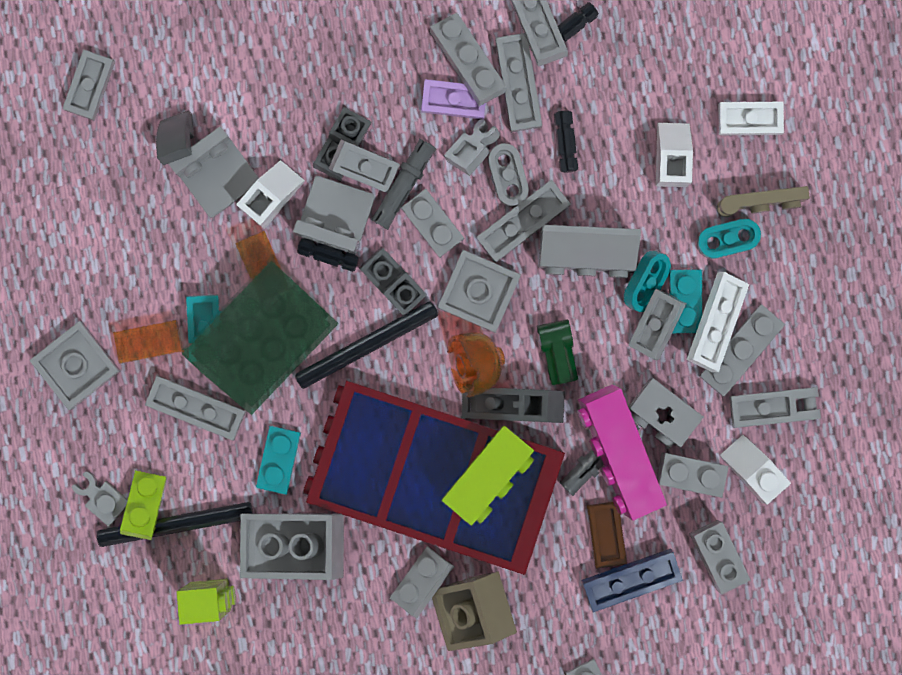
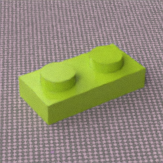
[120,470,167,540]

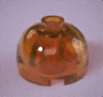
[447,332,505,397]

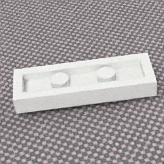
[687,272,749,372]

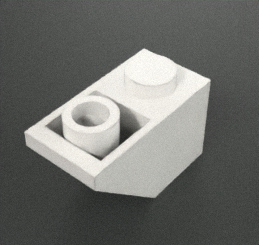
[656,123,693,187]
[236,160,305,229]

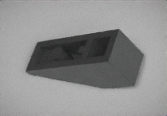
[461,387,565,423]

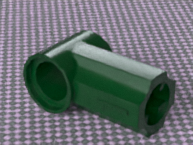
[537,319,578,386]

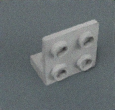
[169,126,259,218]
[293,176,375,255]

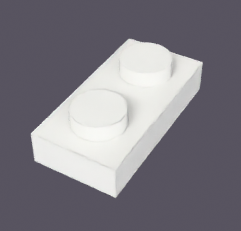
[718,102,784,135]

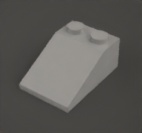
[240,513,344,580]

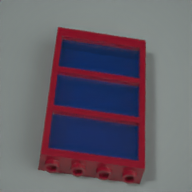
[303,380,565,575]

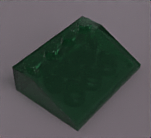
[182,258,339,415]

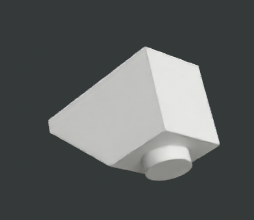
[719,435,791,505]

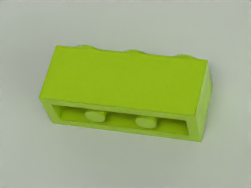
[441,425,535,526]
[176,579,236,625]

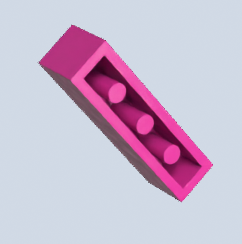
[578,384,667,521]

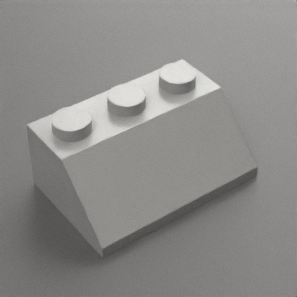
[539,225,641,278]

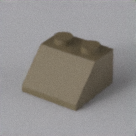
[432,571,517,651]

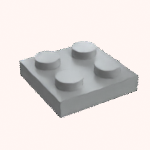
[438,250,521,333]
[29,321,121,410]

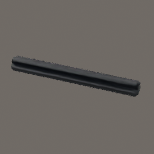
[295,301,438,389]
[96,502,253,547]

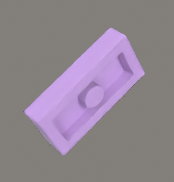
[421,79,486,120]

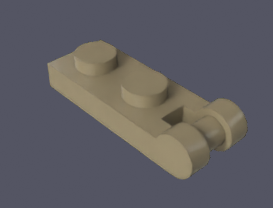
[717,186,810,217]

